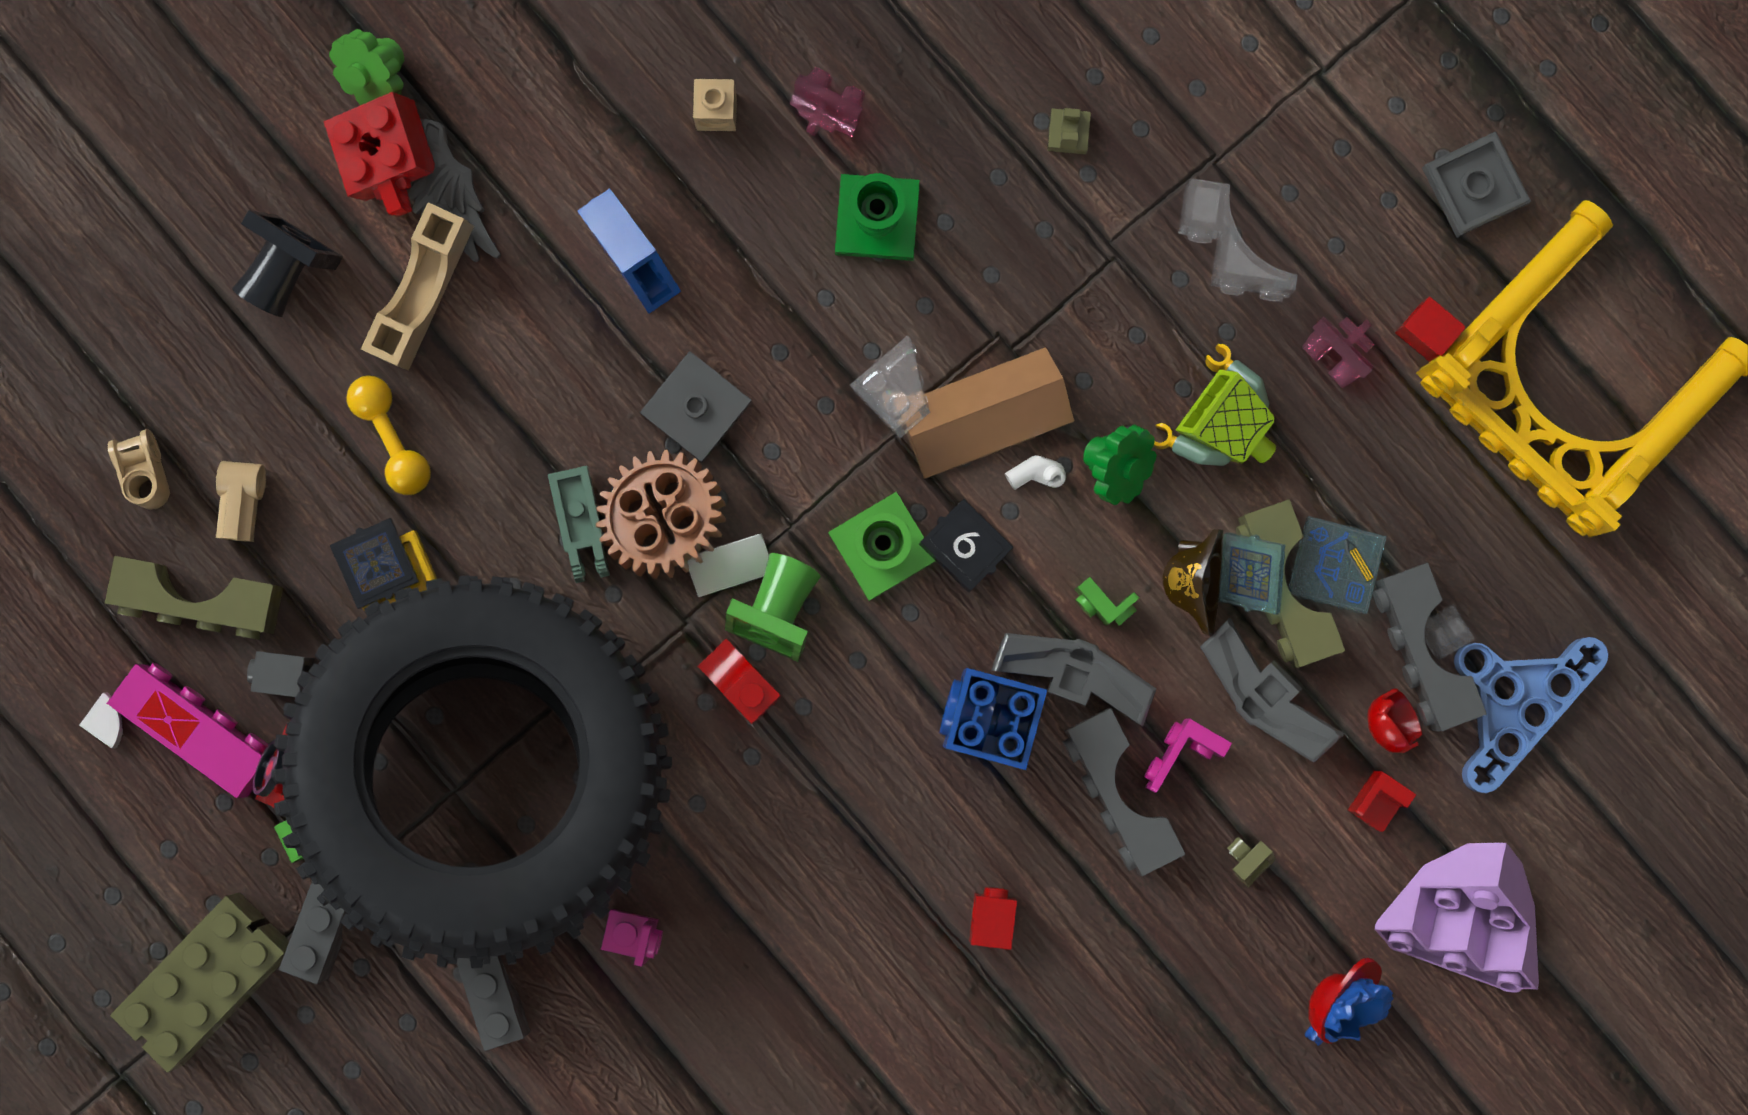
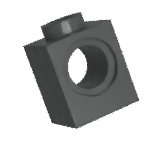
[247,651,314,697]

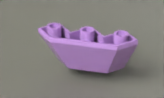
[1374,843,1539,993]

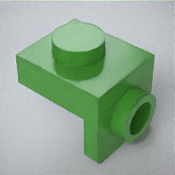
[1074,577,1139,626]

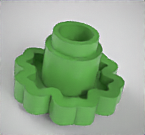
[329,29,404,105]

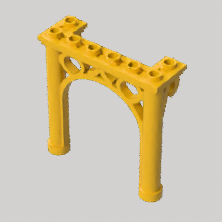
[1416,200,1748,537]

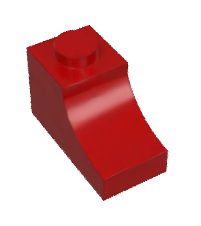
[697,639,782,724]

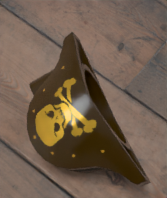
[1163,529,1223,635]

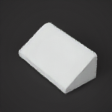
[688,534,769,597]

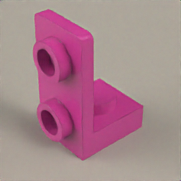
[1144,719,1232,793]
[601,909,663,967]

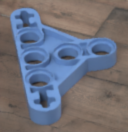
[1454,637,1608,793]

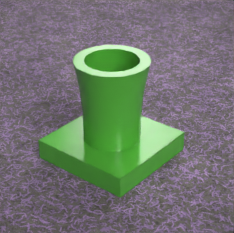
[828,491,936,601]
[725,553,821,662]

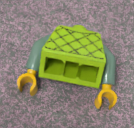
[1153,344,1276,466]

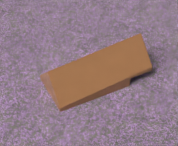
[896,347,1074,479]

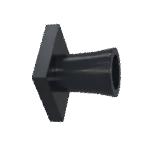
[232,210,343,317]

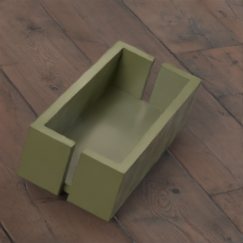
[110,892,289,1073]

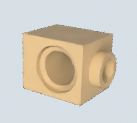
[693,79,737,131]

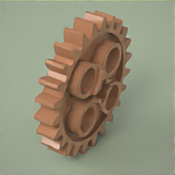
[595,450,726,579]

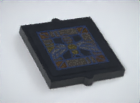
[330,518,420,609]

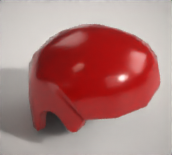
[1367,688,1422,753]

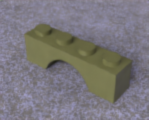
[1236,499,1345,668]
[105,556,283,640]

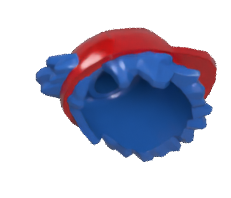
[1305,958,1394,1046]

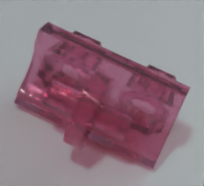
[790,67,865,138]
[1302,316,1375,388]

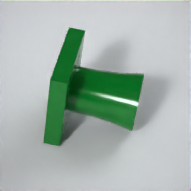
[835,173,920,261]

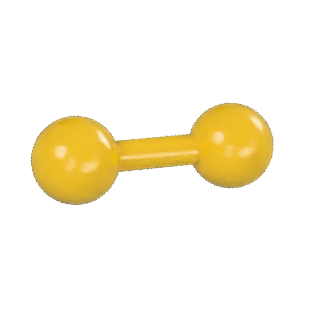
[346,376,431,495]

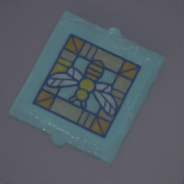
[1219,532,1286,615]

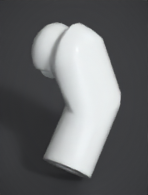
[1005,455,1066,490]

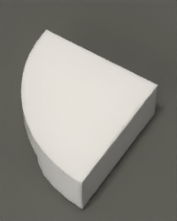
[79,692,123,748]

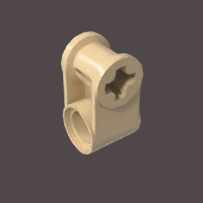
[107,429,170,510]

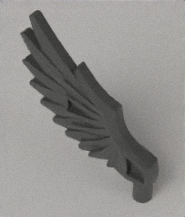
[408,118,501,262]

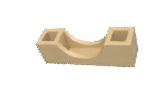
[361,203,474,371]

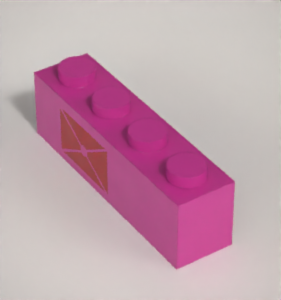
[106,662,273,798]

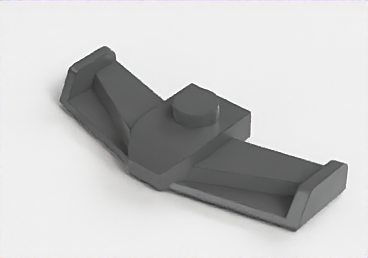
[1200,618,1345,763]
[991,633,1157,727]

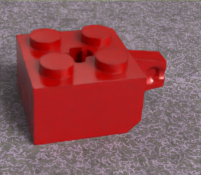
[324,92,435,217]

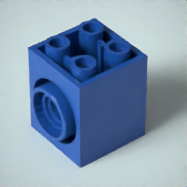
[939,668,1047,770]

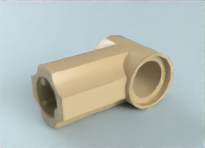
[216,461,266,542]

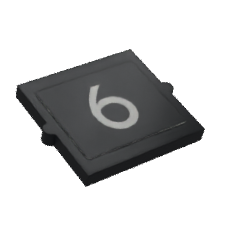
[919,499,1013,593]

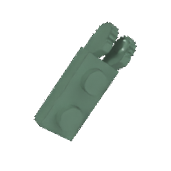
[548,466,610,583]

